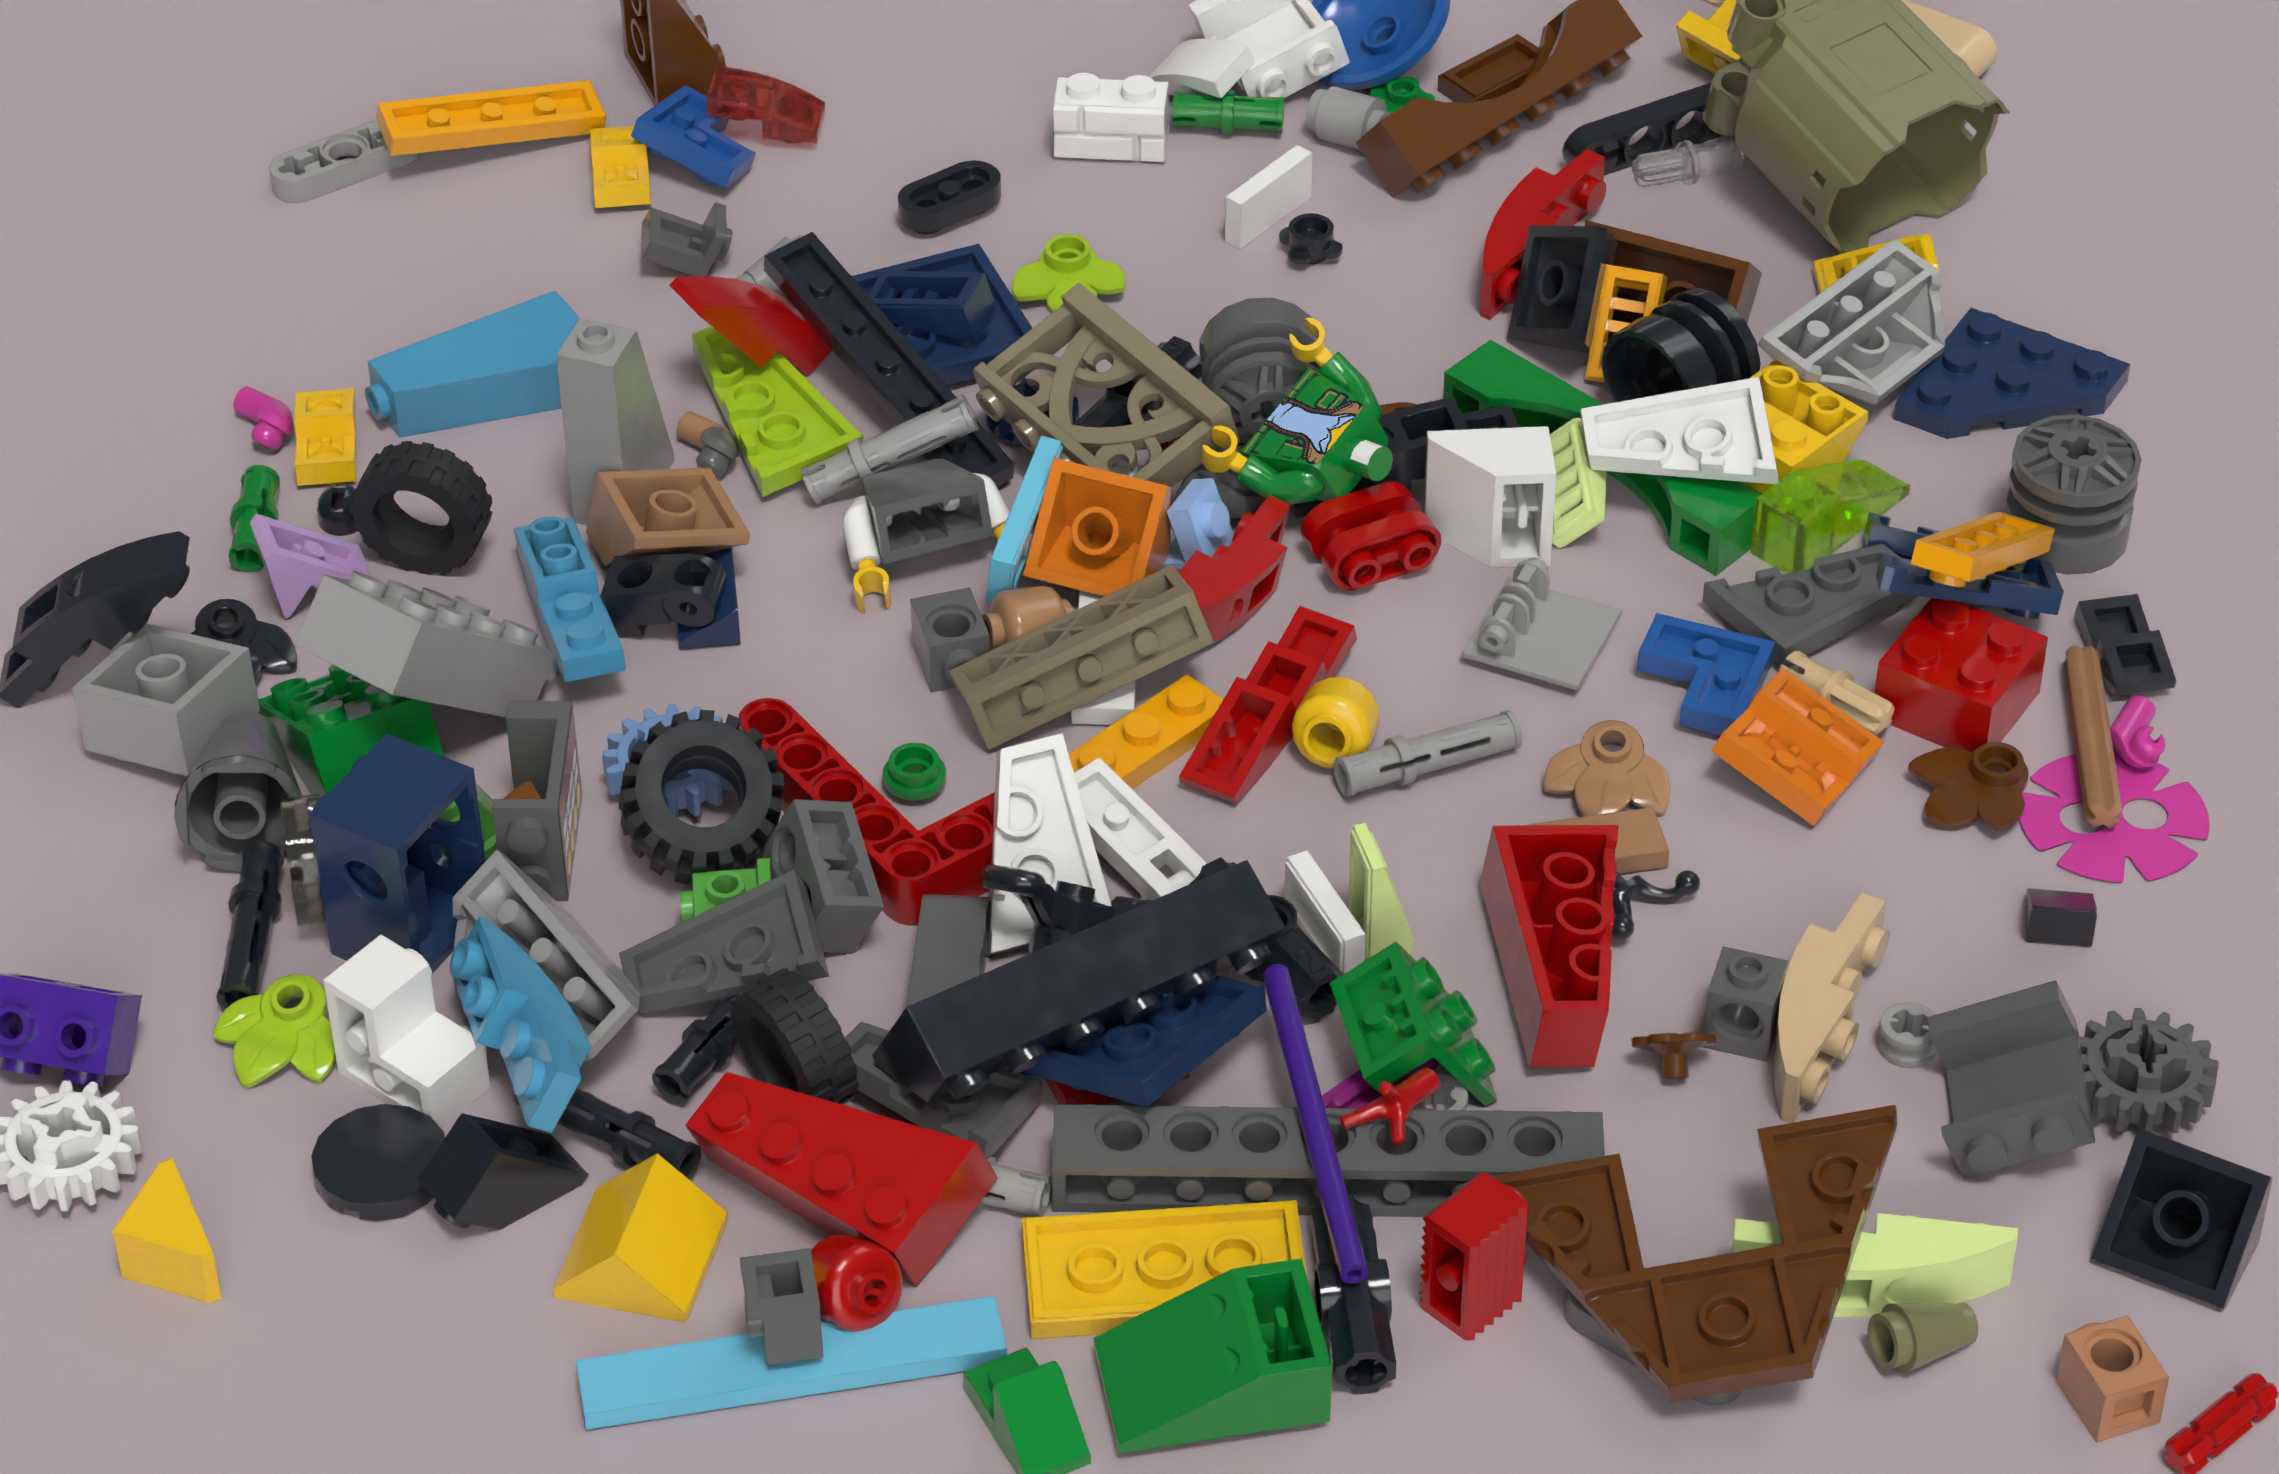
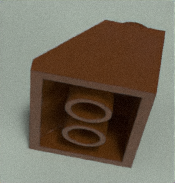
[1584,220,1762,342]

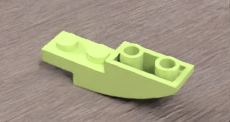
[1732,1213,2018,1317]

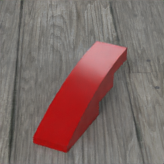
[1179,606,1357,804]

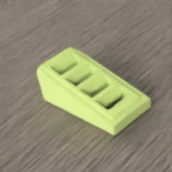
[1550,418,1607,549]
[1348,823,1415,959]

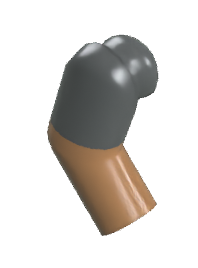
[676,411,738,477]

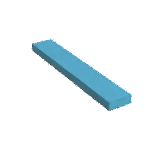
[576,1295,1007,1430]

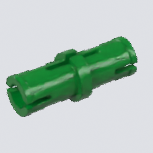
[1172,90,1285,134]
[228,465,280,572]

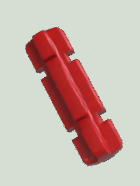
[2163,1373,2279,1474]

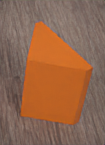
[1023,457,1171,597]

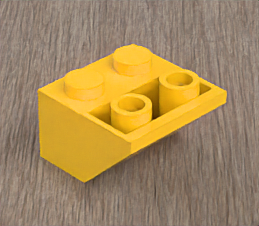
[1743,360,1869,522]

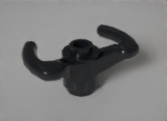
[978,864,1152,953]

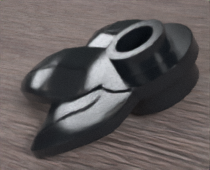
[191,599,297,685]

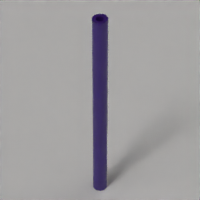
[1263,964,1368,1284]

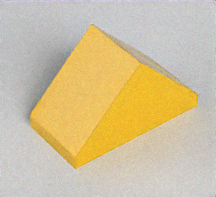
[112,1158,222,1303]

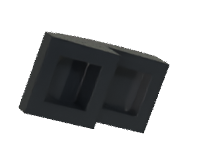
[2074,594,2176,695]

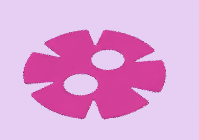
[2020,752,2210,883]

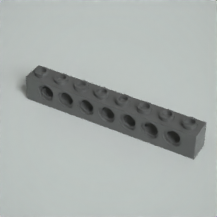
[1052,1104,1605,1217]

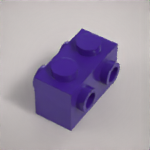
[0,973,142,1086]

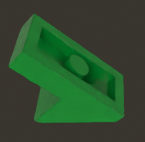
[963,1347,1091,1474]

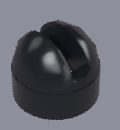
[317,484,358,536]

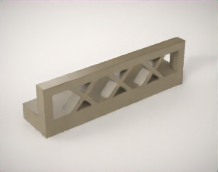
[948,565,1214,750]

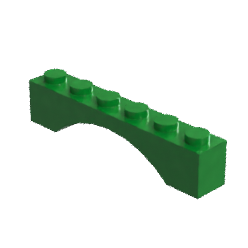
[1443,339,1766,576]

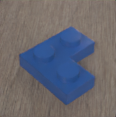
[631,85,756,188]
[1637,613,1775,735]

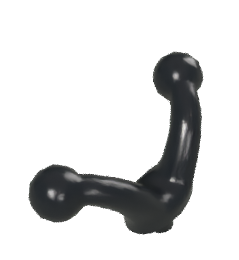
[1611,870,1700,940]

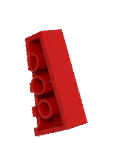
[1480,825,1619,1068]
[685,1072,998,1288]

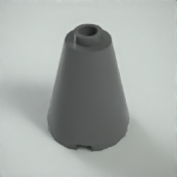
[174,712,305,872]

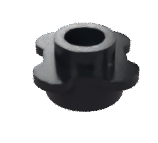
[1279,213,1343,265]

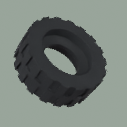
[350,441,493,575]
[730,968,859,1105]

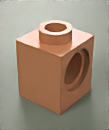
[2056,1315,2169,1443]

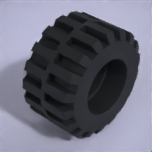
[619,710,785,884]

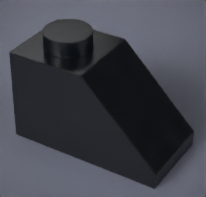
[418,1113,589,1230]

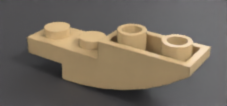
[1773,892,1890,1123]

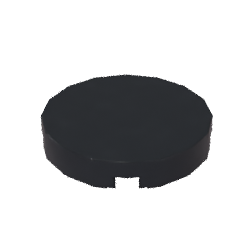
[311,1104,445,1221]

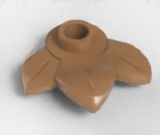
[1544,720,1671,817]

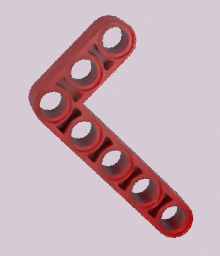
[739,698,995,926]

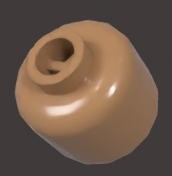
[982,586,1074,650]

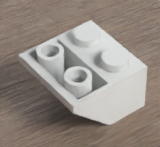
[1424,426,1556,568]

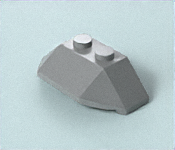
[1758,238,1945,405]
[452,850,640,1061]

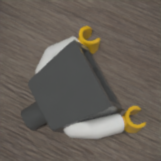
[842,459,1026,613]

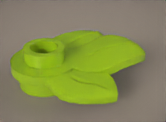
[1012,234,1125,313]
[212,974,336,1089]

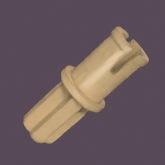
[1779,651,1895,735]

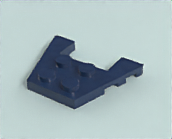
[1863,512,2064,619]

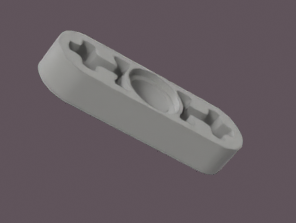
[269,120,422,203]

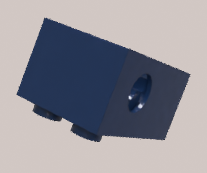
[309,734,486,974]

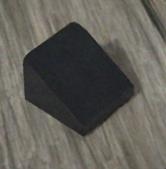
[2026,888,2097,946]

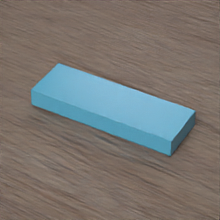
[985,435,1063,603]

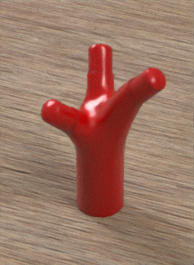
[1340,1068,1440,1145]

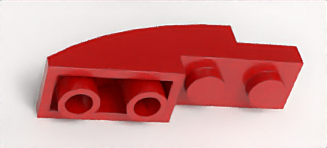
[1480,149,1606,320]
[1176,495,1291,642]

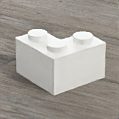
[323,934,491,1128]

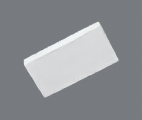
[1225,145,1312,250]
[1285,850,1366,974]

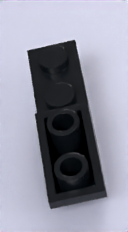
[1291,397,1520,518]
[0,531,190,708]

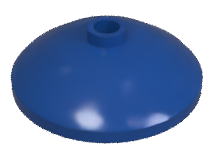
[1311,0,1450,90]

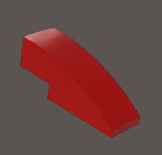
[669,276,832,376]

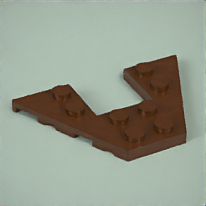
[1492,1105,1897,1403]

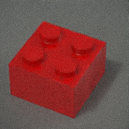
[1875,598,2048,753]

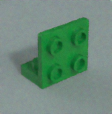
[1330,942,1497,1106]

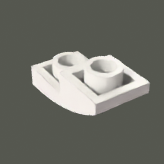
[1149,38,1255,98]

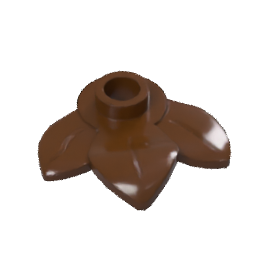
[1908,742,2029,831]

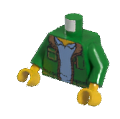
[1201,318,1393,505]

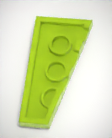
[692,326,863,497]

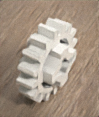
[0,1080,142,1211]

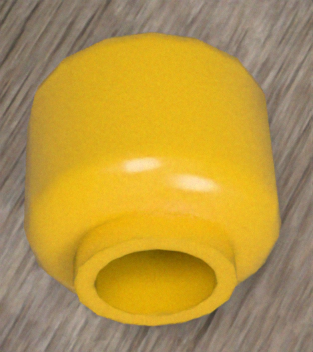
[1292,677,1380,769]

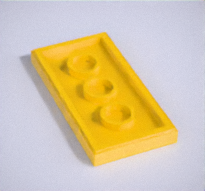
[1022,1200,1307,1339]

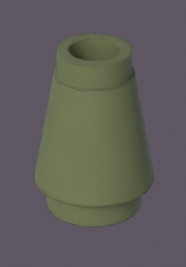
[1867,1302,1978,1373]

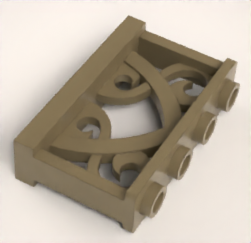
[973,283,1240,488]

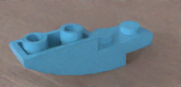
[514,517,626,683]
[450,917,591,1133]

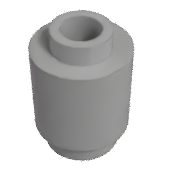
[1305,86,1390,151]

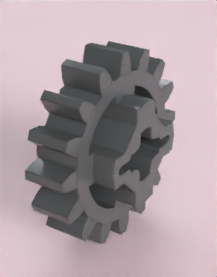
[2079,1008,2219,1134]

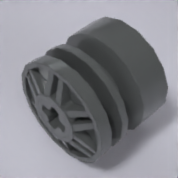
[1199,297,1321,452]
[2004,414,2142,575]

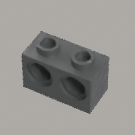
[764,799,884,953]

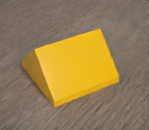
[553,1153,728,1323]

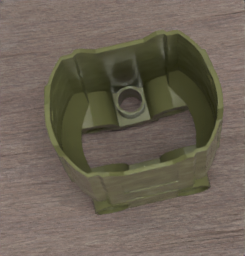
[1703,0,2010,254]

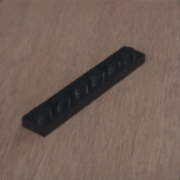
[764,232,1015,487]

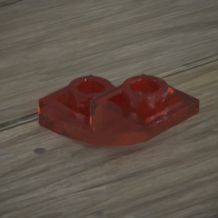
[707,66,825,143]

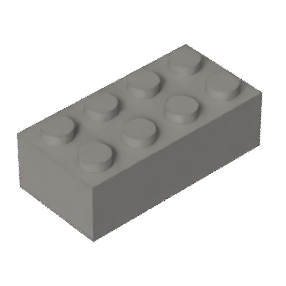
[295,571,557,718]

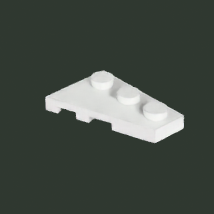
[1581,377,1779,485]
[987,733,1111,956]

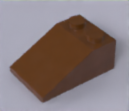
[620,0,726,106]

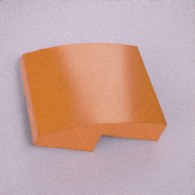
[1711,668,1885,826]

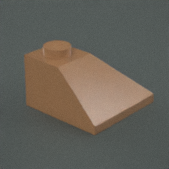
[586,468,750,566]

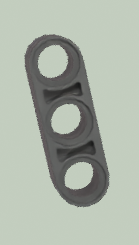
[906,894,990,1007]

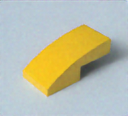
[590,126,651,208]
[294,388,357,486]

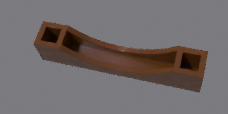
[1356,0,1643,197]

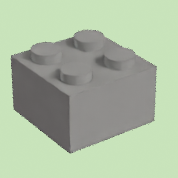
[72,623,260,776]

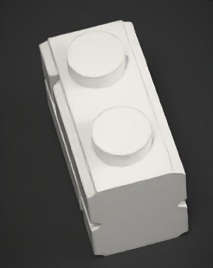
[1053,73,1169,162]

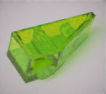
[1751,459,1910,574]

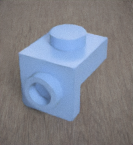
[1161,478,1234,570]

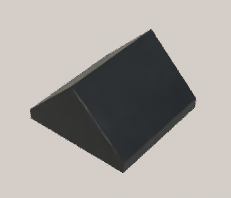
[1507,225,1618,354]
[2091,1128,2273,1309]

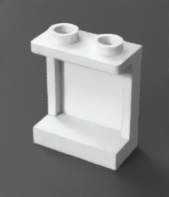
[1189,0,1350,98]

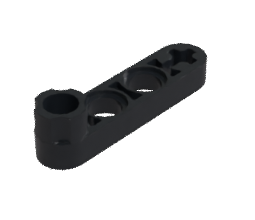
[1562,82,1735,176]

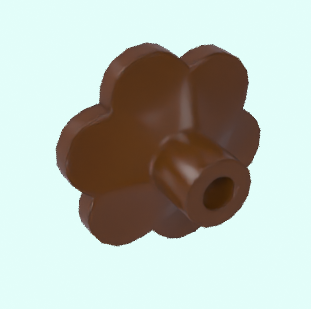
[1631,1032,1716,1079]

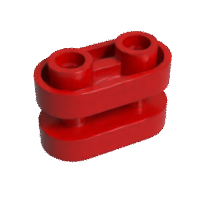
[1301,481,1442,591]

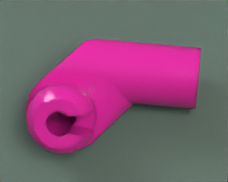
[233,386,293,451]
[2110,695,2166,769]

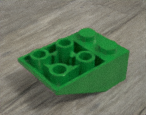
[258,665,445,799]
[1093,1258,1332,1453]

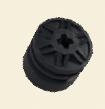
[1601,287,1761,403]

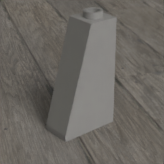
[556,318,674,525]

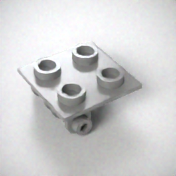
[1462,557,1622,691]

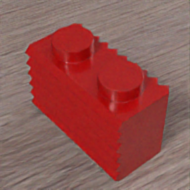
[1419,1172,1530,1341]

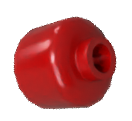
[811,1234,903,1332]

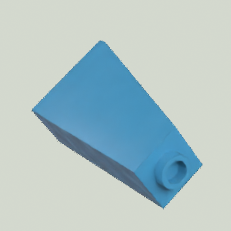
[365,290,580,438]

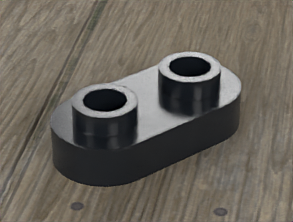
[898,160,1001,234]

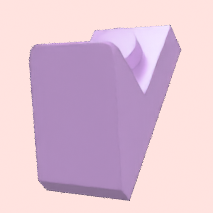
[250,514,372,619]

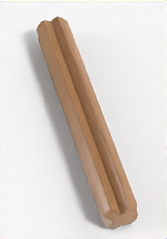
[2063,645,2122,828]

